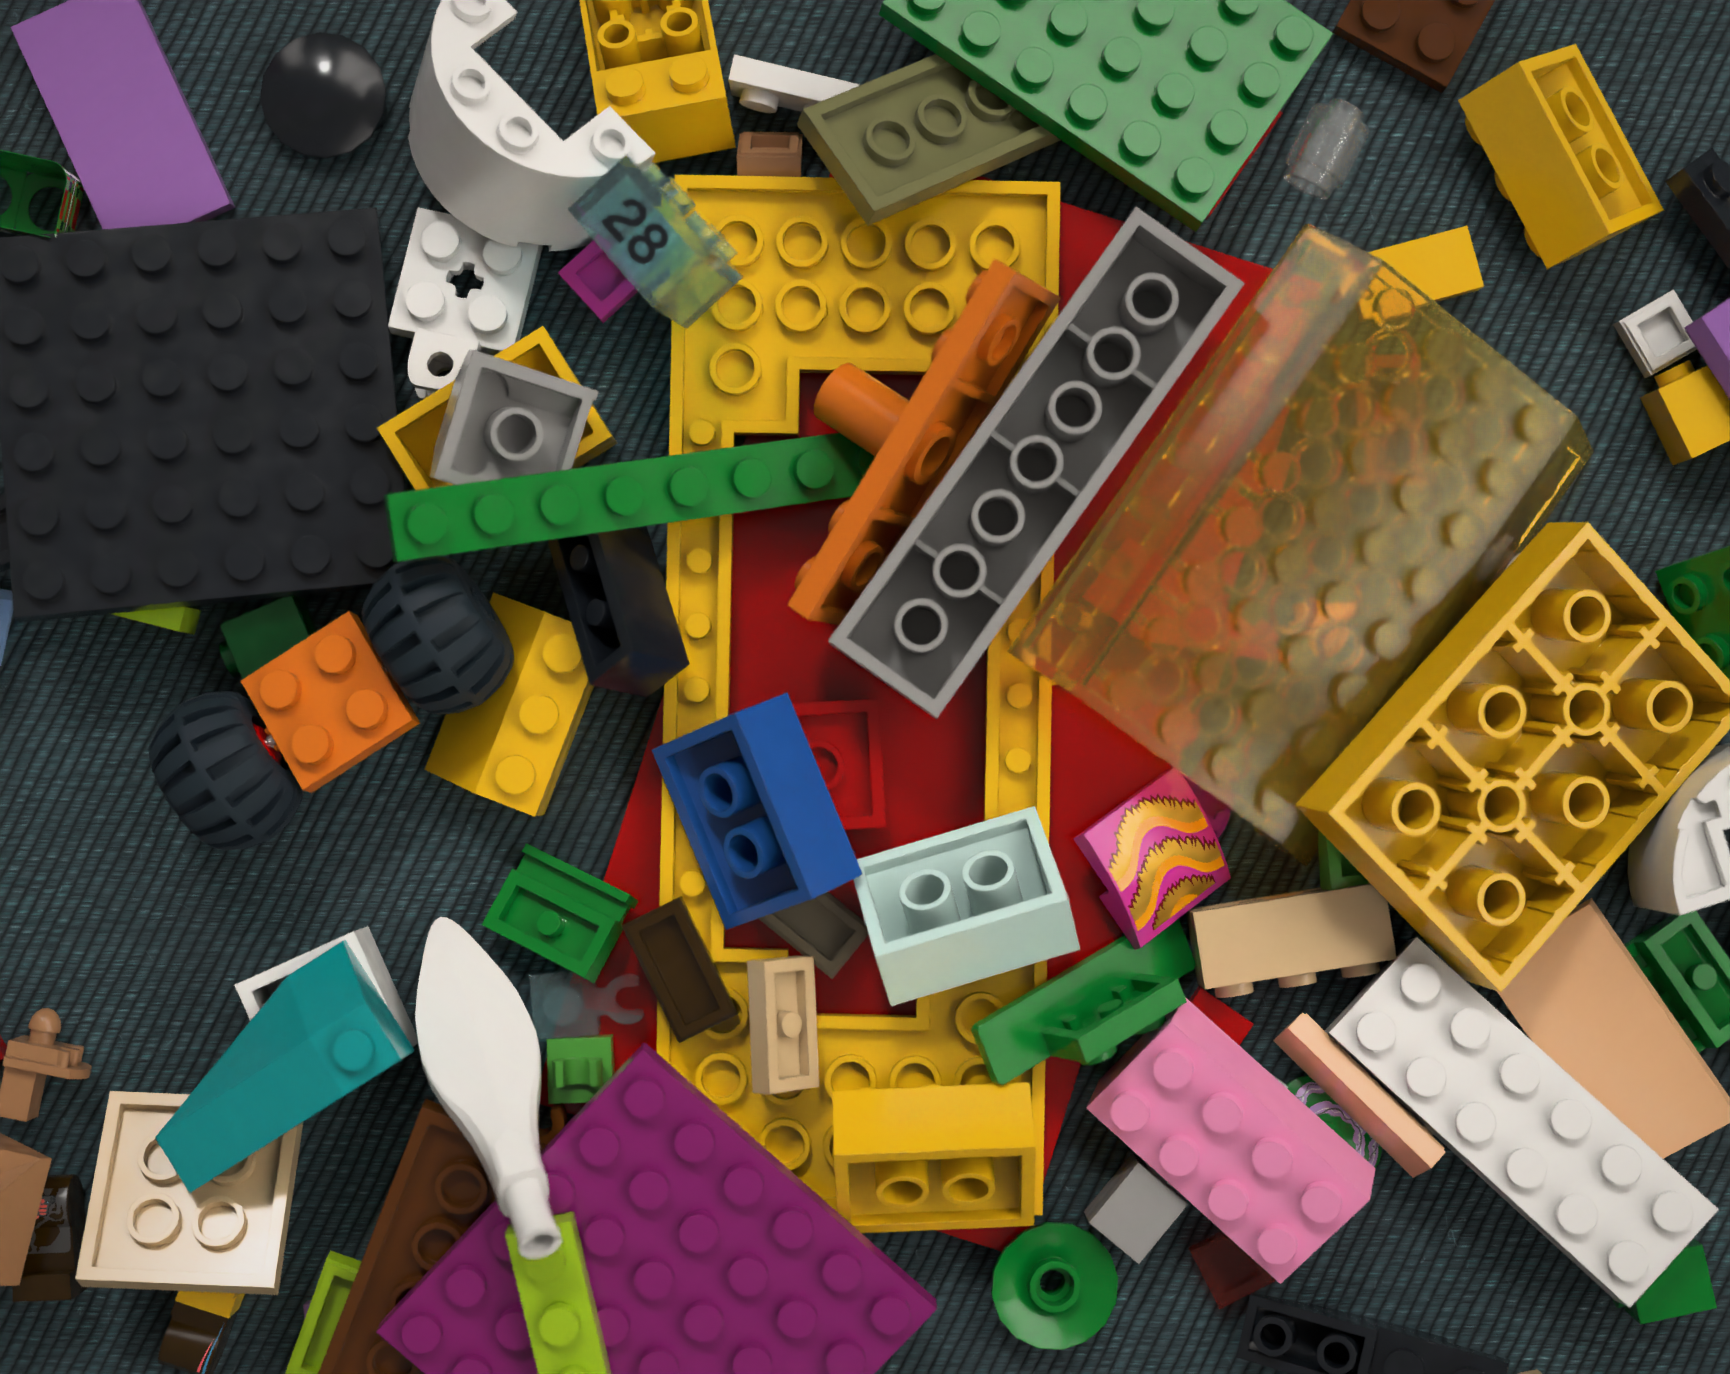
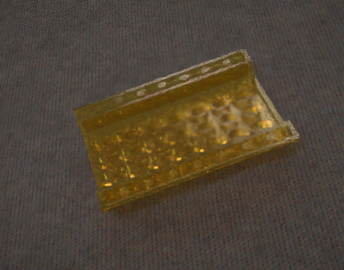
[1007,224,1594,867]

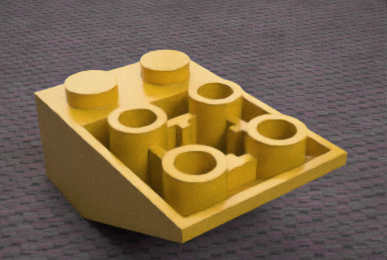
[579,0,736,164]

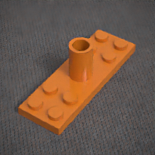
[787,259,1061,625]

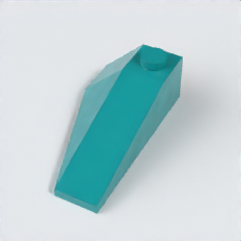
[155,940,415,1193]

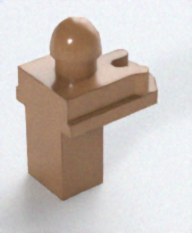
[0,1008,92,1122]

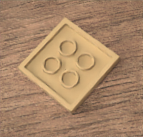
[75,1091,304,1295]

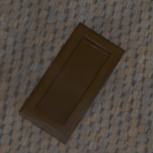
[622,896,739,1043]

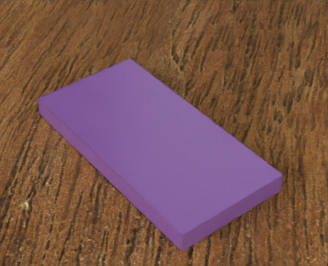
[11,0,235,229]

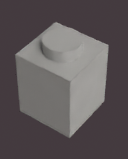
[1084,1153,1188,1264]

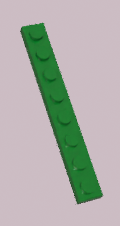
[383,433,875,562]

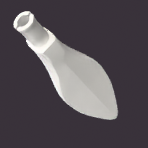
[415,917,562,1259]

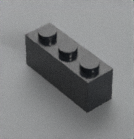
[548,526,690,697]

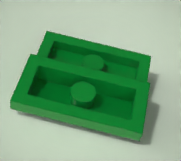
[1624,910,1730,1053]

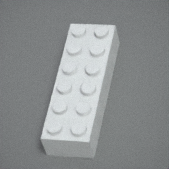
[1325,937,1719,1308]

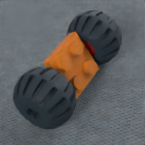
[149,555,514,850]

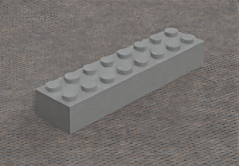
[828,207,1245,719]

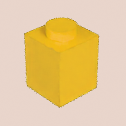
[1640,360,1730,465]

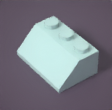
[853,806,1080,1006]

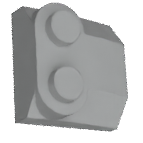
[430,350,599,485]

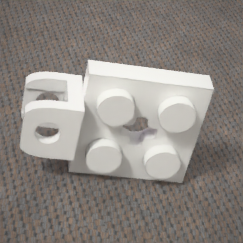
[388,207,543,401]

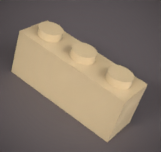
[1186,883,1397,998]

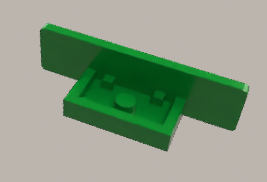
[971,919,1195,1085]

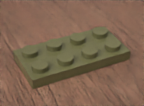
[797,54,1060,226]

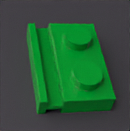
[481,843,638,983]

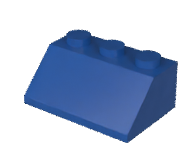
[652,693,863,930]

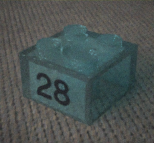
[568,154,743,329]

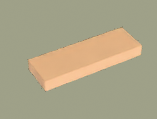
[1273,1013,1446,1178]

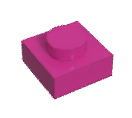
[558,230,650,323]

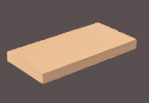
[1497,898,1730,1159]

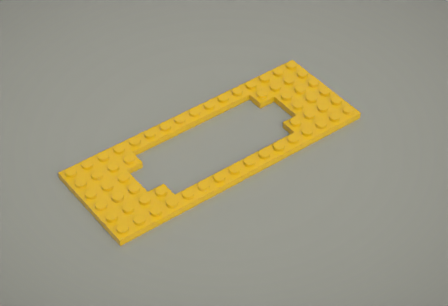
[656,175,1060,1215]

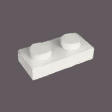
[728,55,859,113]

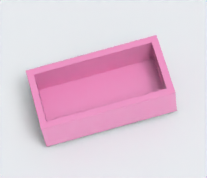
[1086,997,1376,1284]

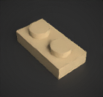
[747,956,819,1094]

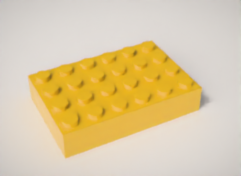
[1295,522,1730,992]

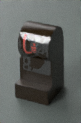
[12,1174,89,1302]

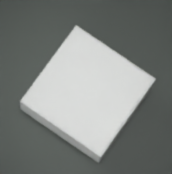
[1613,289,1697,378]

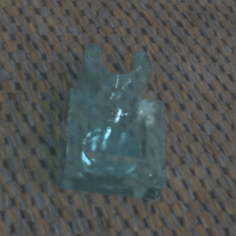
[529,971,645,1040]

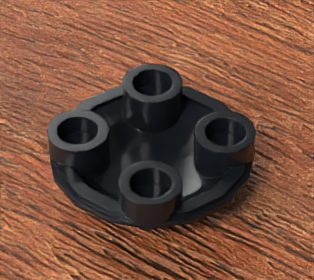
[260,32,387,160]

